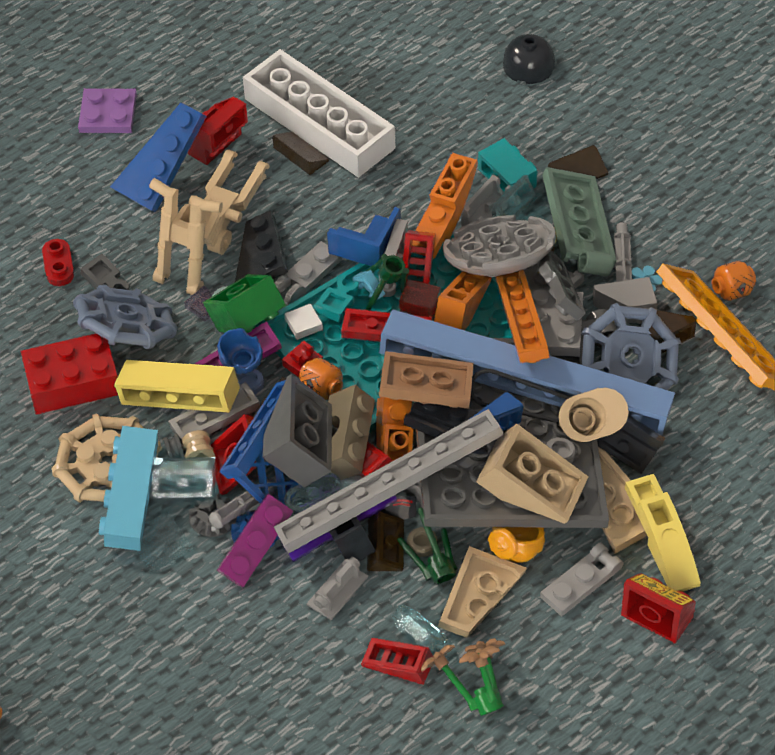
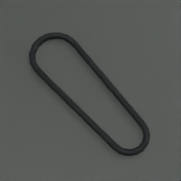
[471,369,571,424]

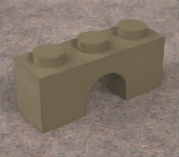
[326,385,375,483]

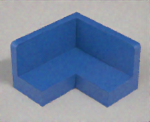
[327,207,401,266]

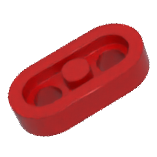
[42,239,74,286]

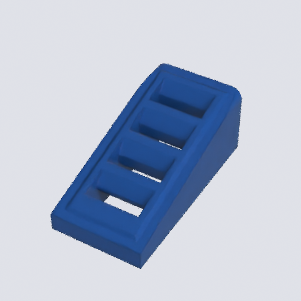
[468,392,524,431]

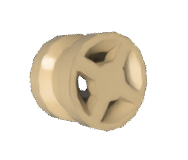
[181,430,215,467]

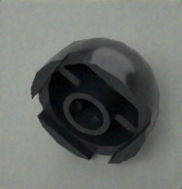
[503,34,555,84]

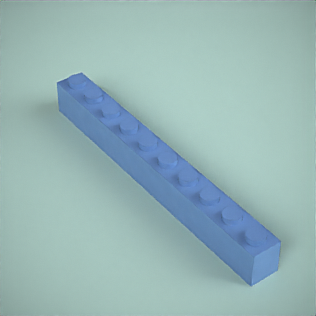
[379,309,675,436]

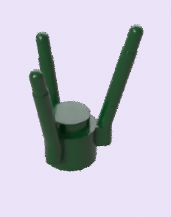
[365,254,409,311]
[398,507,458,585]

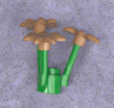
[421,638,505,716]

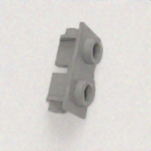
[307,557,368,620]

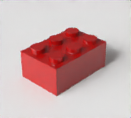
[21,333,118,415]

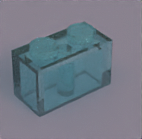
[152,457,216,498]

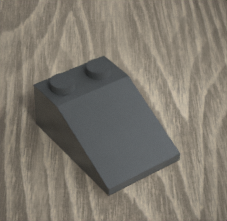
[263,374,332,488]

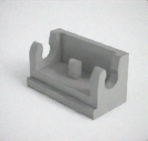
[461,175,515,227]

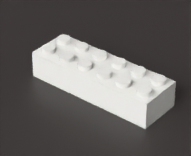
[243,49,396,178]

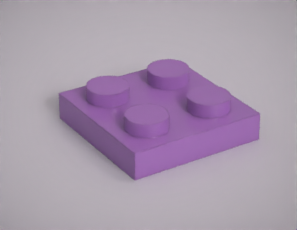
[78,88,137,133]

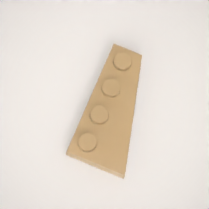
[598,447,647,554]

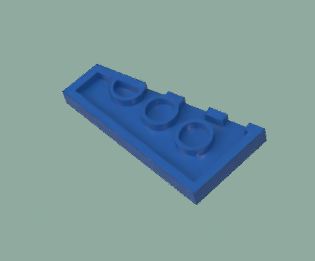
[110,103,206,212]

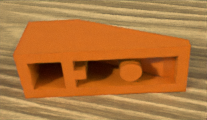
[434,271,492,330]

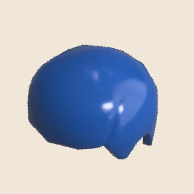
[217,328,263,375]

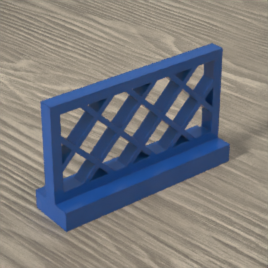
[219,380,333,506]

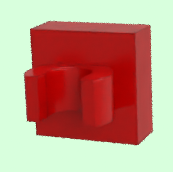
[282,341,323,377]

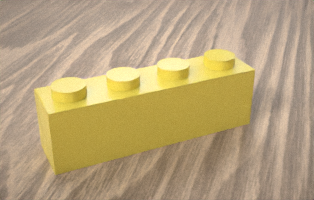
[115,360,240,413]

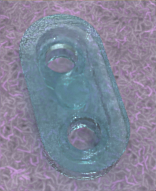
[284,473,342,516]
[392,604,448,653]

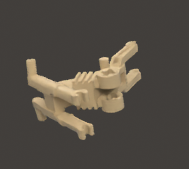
[149,150,270,297]

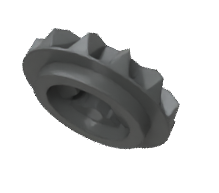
[189,493,237,537]

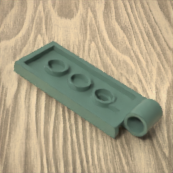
[542,167,617,276]

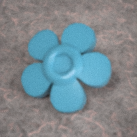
[632,266,662,292]

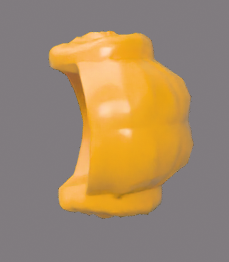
[488,527,545,563]

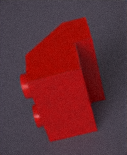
[187,96,248,165]

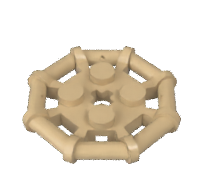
[52,414,162,503]

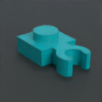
[315,276,359,323]

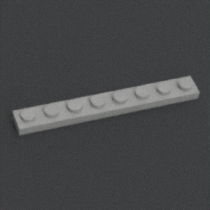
[274,409,504,553]

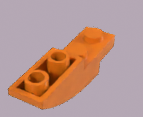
[412,153,478,259]
[376,368,414,462]

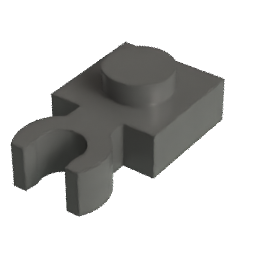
[80,253,129,290]

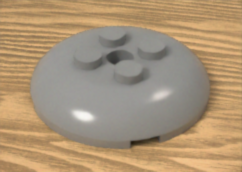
[443,215,556,277]

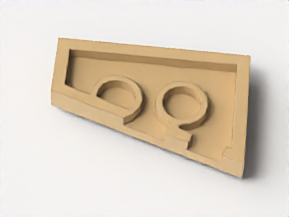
[438,546,527,638]

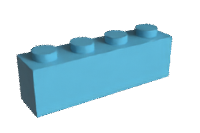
[99,426,158,551]

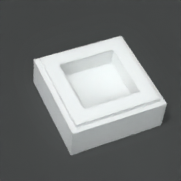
[285,304,323,340]

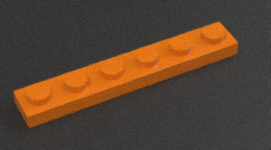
[495,269,550,363]

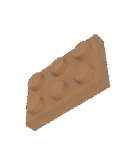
[379,351,474,409]

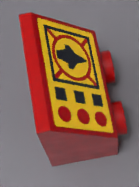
[621,573,696,644]

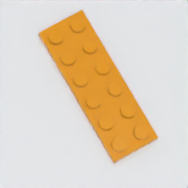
[656,263,775,391]

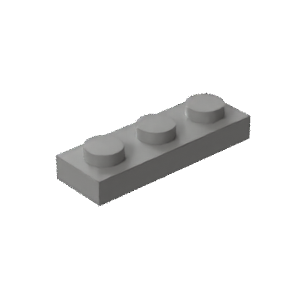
[169,382,260,443]

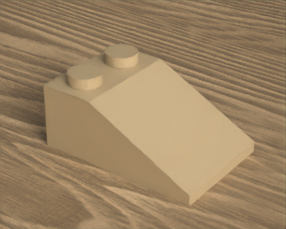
[476,424,588,524]

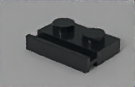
[404,402,478,438]
[597,415,665,474]

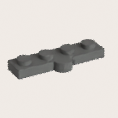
[538,251,586,321]

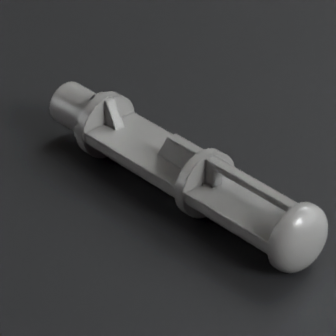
[614,222,632,282]
[209,476,277,529]

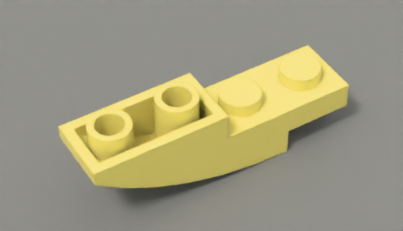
[625,474,701,592]

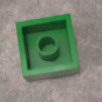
[203,274,286,333]

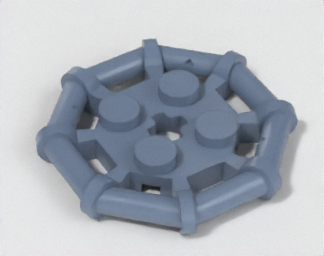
[73,285,178,349]
[581,303,681,390]

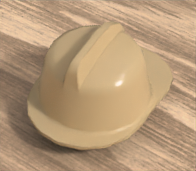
[558,387,629,442]

